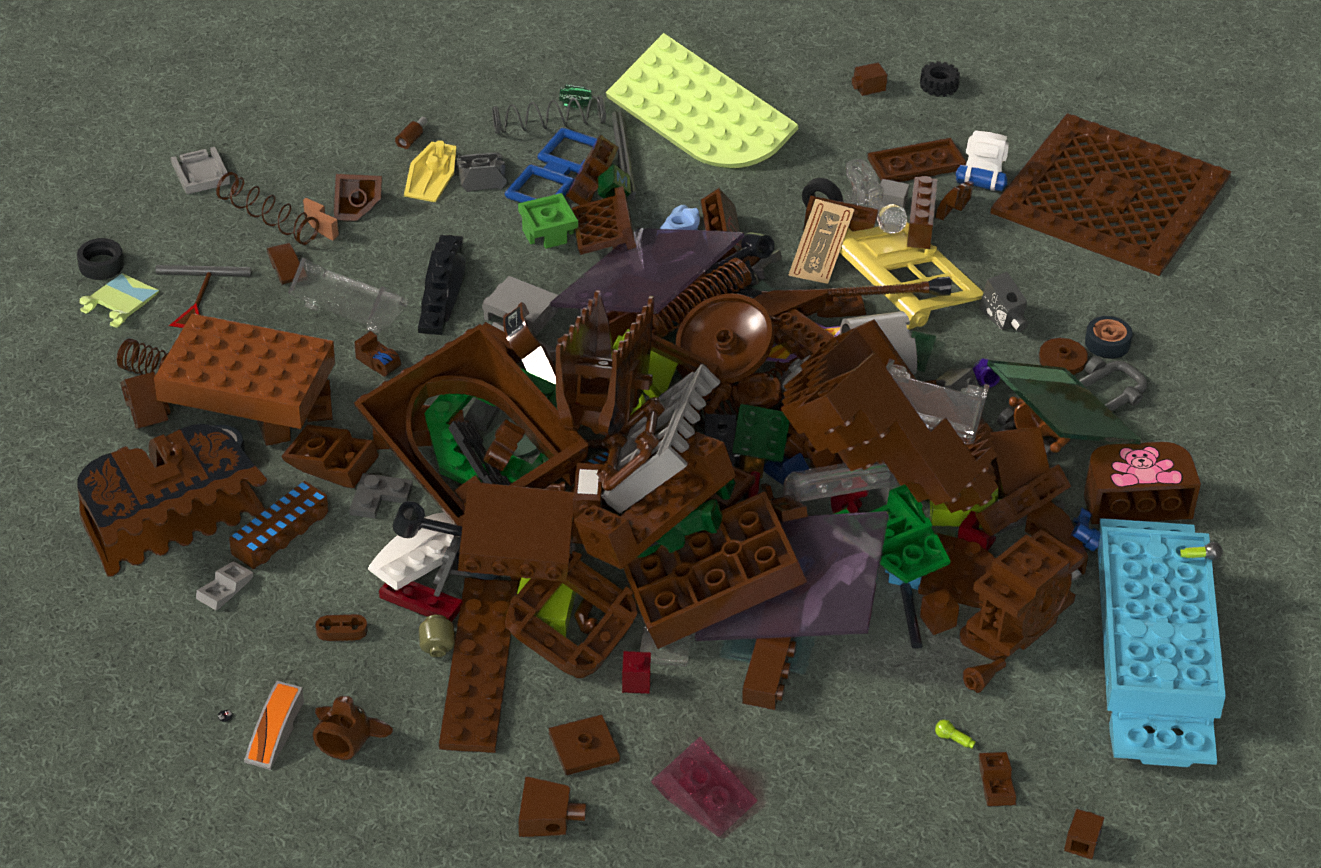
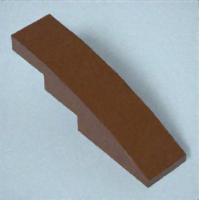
[566,135,619,205]
[975,464,1071,537]

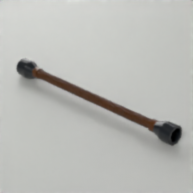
[739,277,951,298]

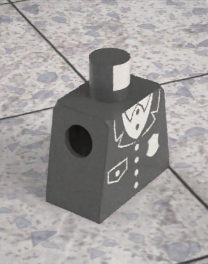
[979,272,1029,332]

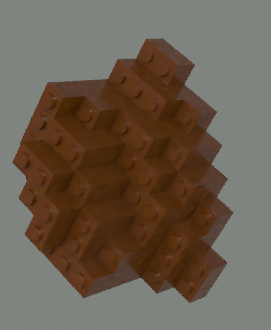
[780,319,998,513]

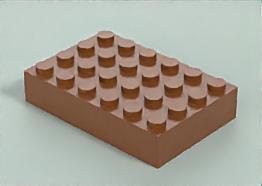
[154,314,335,429]

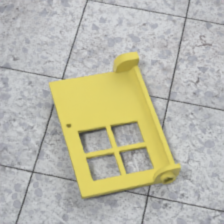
[840,221,983,330]

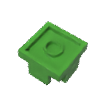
[518,193,578,249]

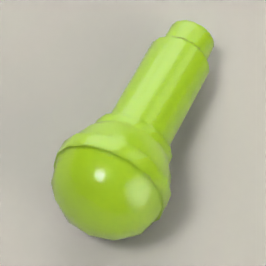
[935,719,976,749]

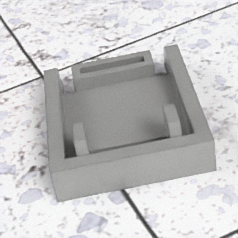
[171,147,230,194]

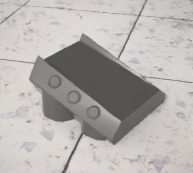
[456,152,507,192]

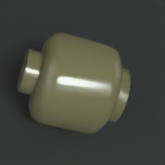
[419,615,455,657]

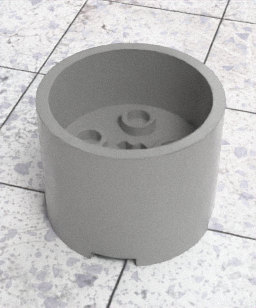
[840,311,917,374]

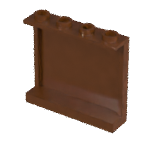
[458,481,574,582]

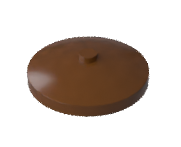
[676,294,775,383]

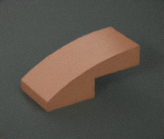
[303,198,339,240]

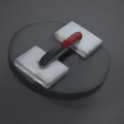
[218,710,232,722]

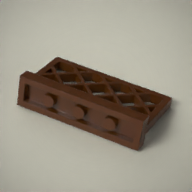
[572,186,637,255]

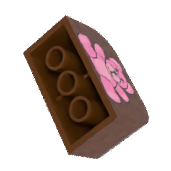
[1084,442,1201,524]

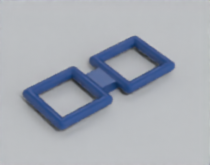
[505,128,597,203]

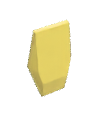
[404,141,457,202]

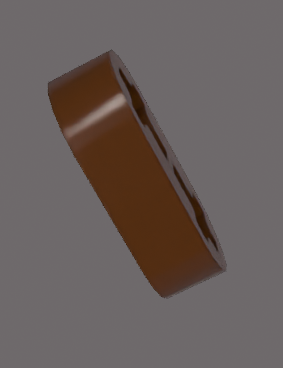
[315,614,368,641]

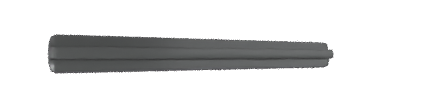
[612,111,636,200]

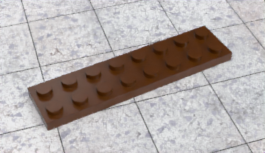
[439,578,518,753]

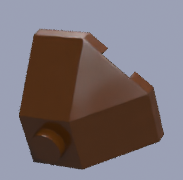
[334,174,382,221]

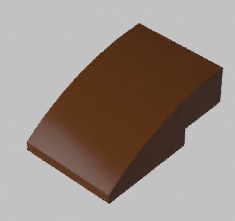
[281,424,379,488]

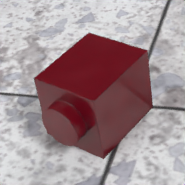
[622,651,651,694]

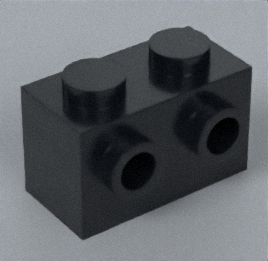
[704,414,740,466]

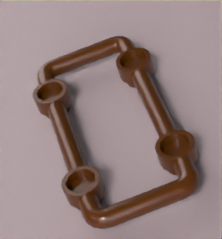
[596,397,665,491]

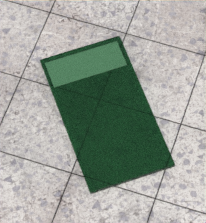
[987,360,1142,445]

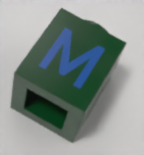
[598,164,631,199]

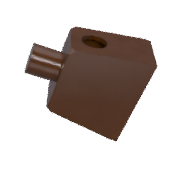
[518,777,586,837]

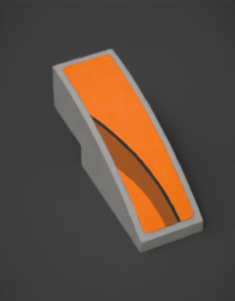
[244,681,304,770]

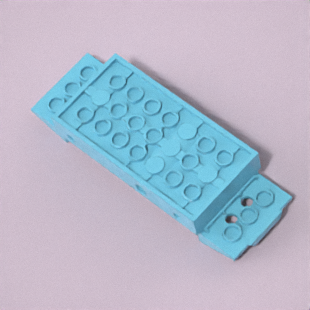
[1098,518,1226,767]

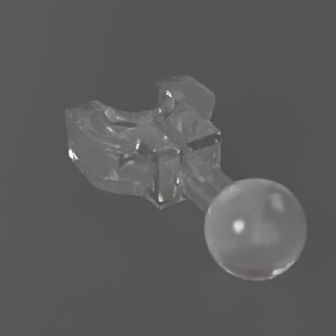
[844,159,907,234]

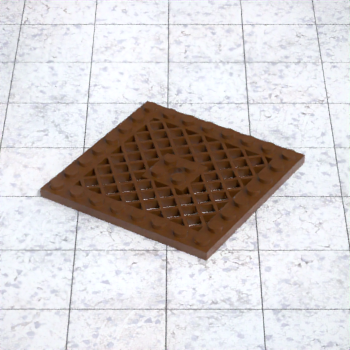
[990,113,1231,276]

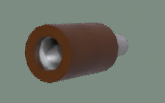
[395,117,427,149]

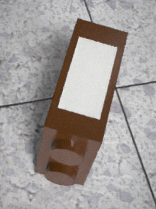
[572,463,603,544]

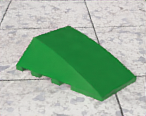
[824,484,950,583]

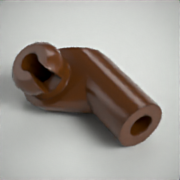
[574,600,597,634]

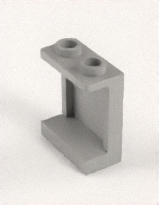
[482,276,558,337]

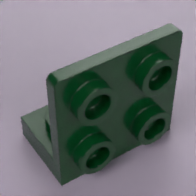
[732,404,789,462]

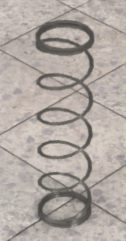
[492,95,606,134]

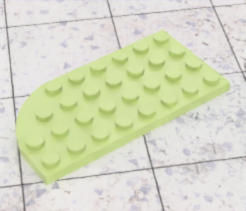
[606,33,798,168]

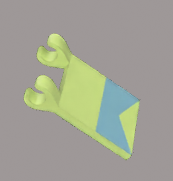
[80,273,159,328]

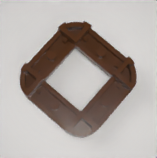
[505,551,637,678]

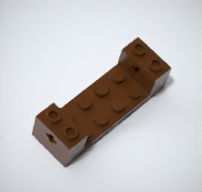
[574,431,736,569]

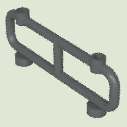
[997,356,1147,458]

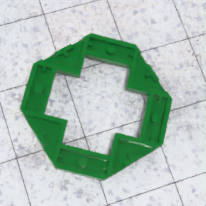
[424,368,578,484]

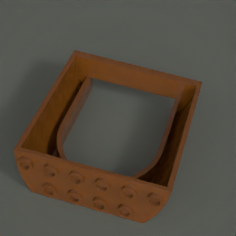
[354,324,589,526]

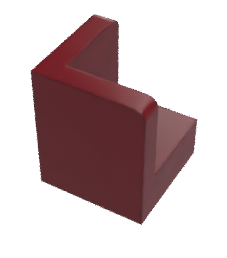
[958,510,996,551]

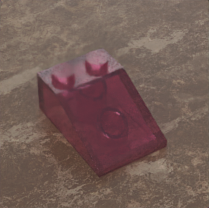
[651,737,757,837]

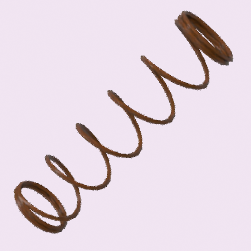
[216,172,319,245]

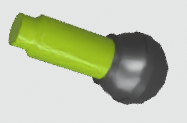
[1180,542,1223,561]

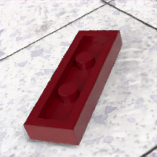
[379,581,462,622]

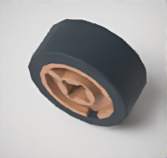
[1085,316,1133,359]

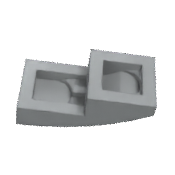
[196,561,254,610]

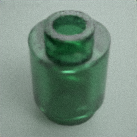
[559,84,592,109]

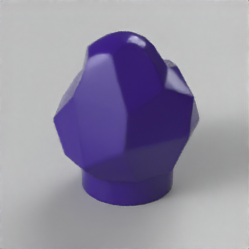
[972,358,1000,388]

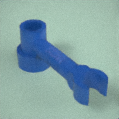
[1071,508,1101,552]

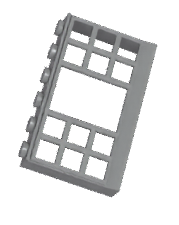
[601,364,720,514]

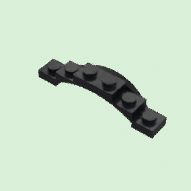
[418,235,466,335]

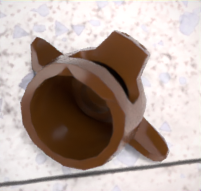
[313,696,393,760]

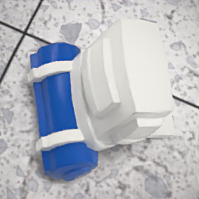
[955,131,1009,192]

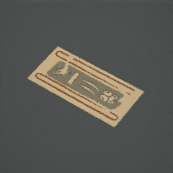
[789,199,854,284]

